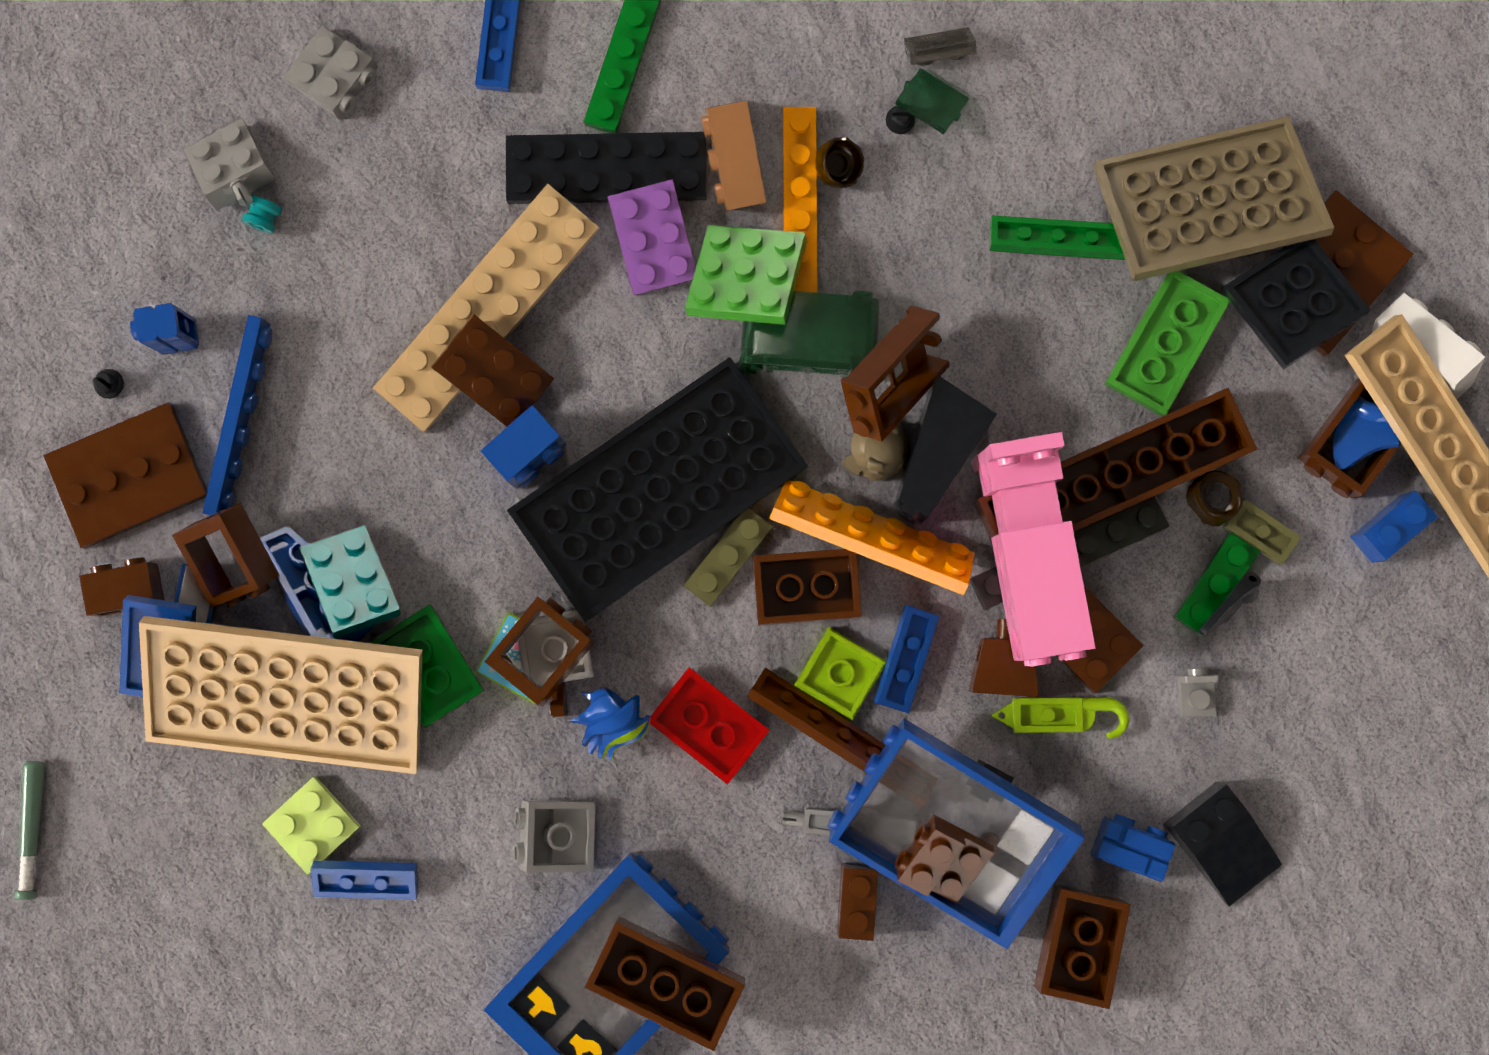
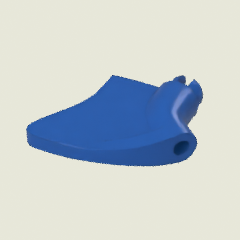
[1333,395,1399,472]

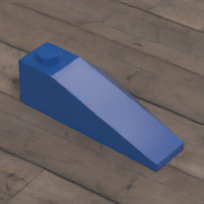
[260,526,376,642]

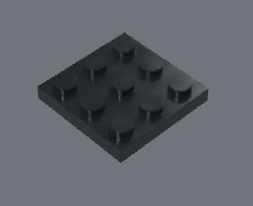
[1222,239,1371,370]

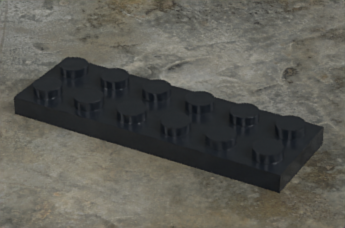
[506,132,707,204]

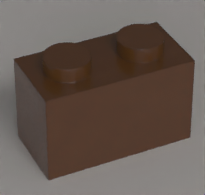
[79,557,165,617]
[837,863,878,941]

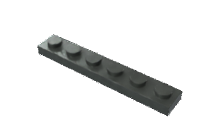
[969,496,1170,611]

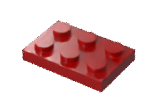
[650,667,770,785]

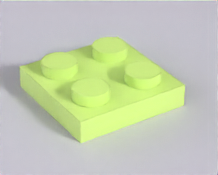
[262,776,362,875]

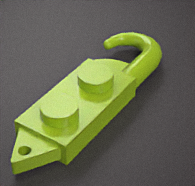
[991,698,1130,739]

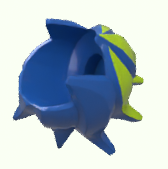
[570,687,651,760]

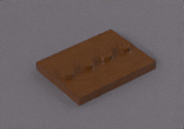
[1315,190,1414,357]
[43,402,207,549]

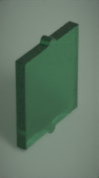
[895,68,969,134]

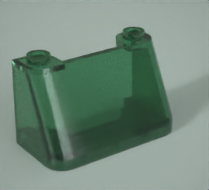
[739,291,879,378]

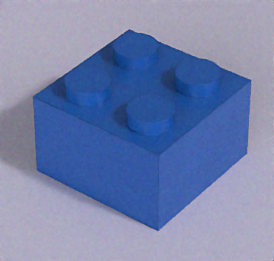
[480,405,567,489]

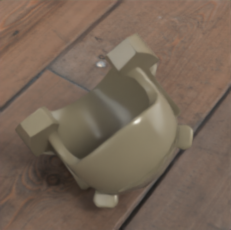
[841,424,910,481]

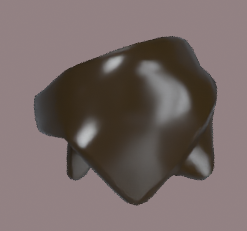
[1186,470,1243,526]

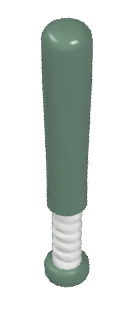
[14,761,45,900]

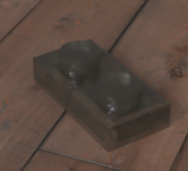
[904,27,977,66]

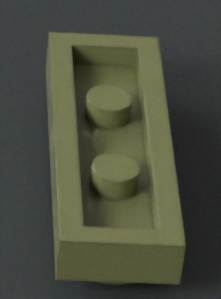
[684,508,773,607]

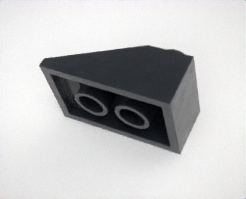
[1163,782,1282,907]

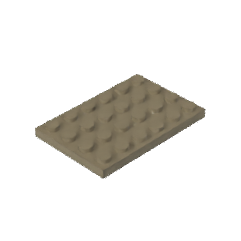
[1093,116,1334,281]

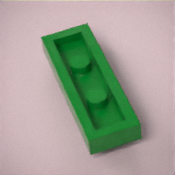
[1173,533,1260,636]

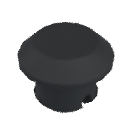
[885,105,915,134]
[93,369,124,399]

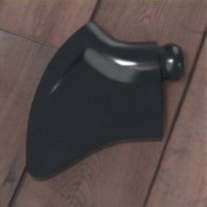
[1198,572,1261,637]

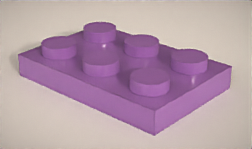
[607,179,696,295]

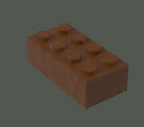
[584,916,745,1051]

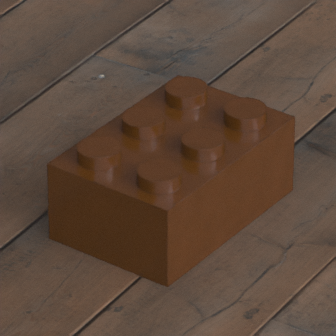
[753,549,862,626]
[1034,884,1131,1009]

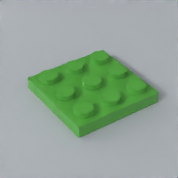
[685,225,807,325]

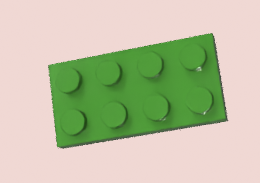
[1104,271,1230,417]

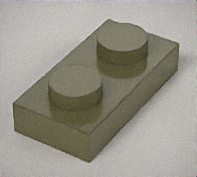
[1223,498,1301,566]

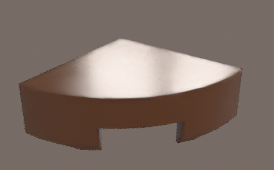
[550,682,568,718]

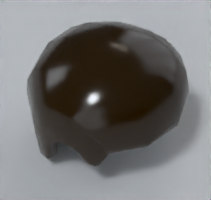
[815,137,864,189]

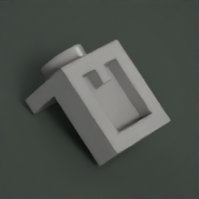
[1177,669,1219,717]

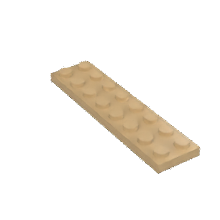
[373,184,600,433]
[1345,314,1489,578]

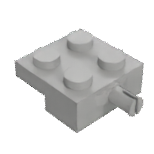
[184,118,275,211]

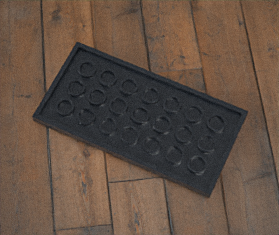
[507,357,808,623]

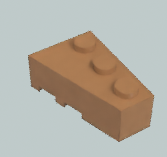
[701,100,766,210]

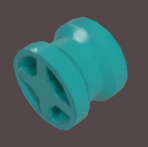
[241,195,283,234]

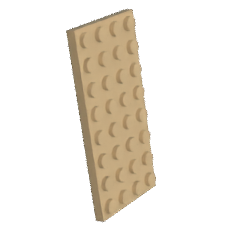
[139,616,422,774]

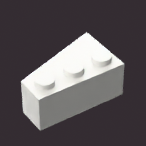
[1371,293,1485,399]

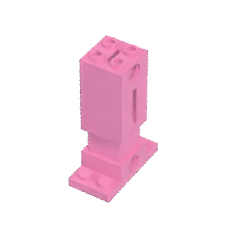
[972,432,1096,667]

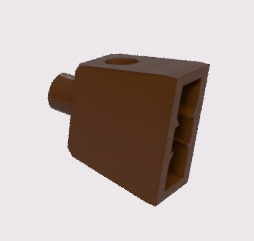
[969,619,1039,697]

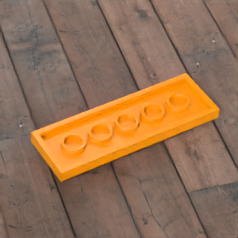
[769,480,975,595]

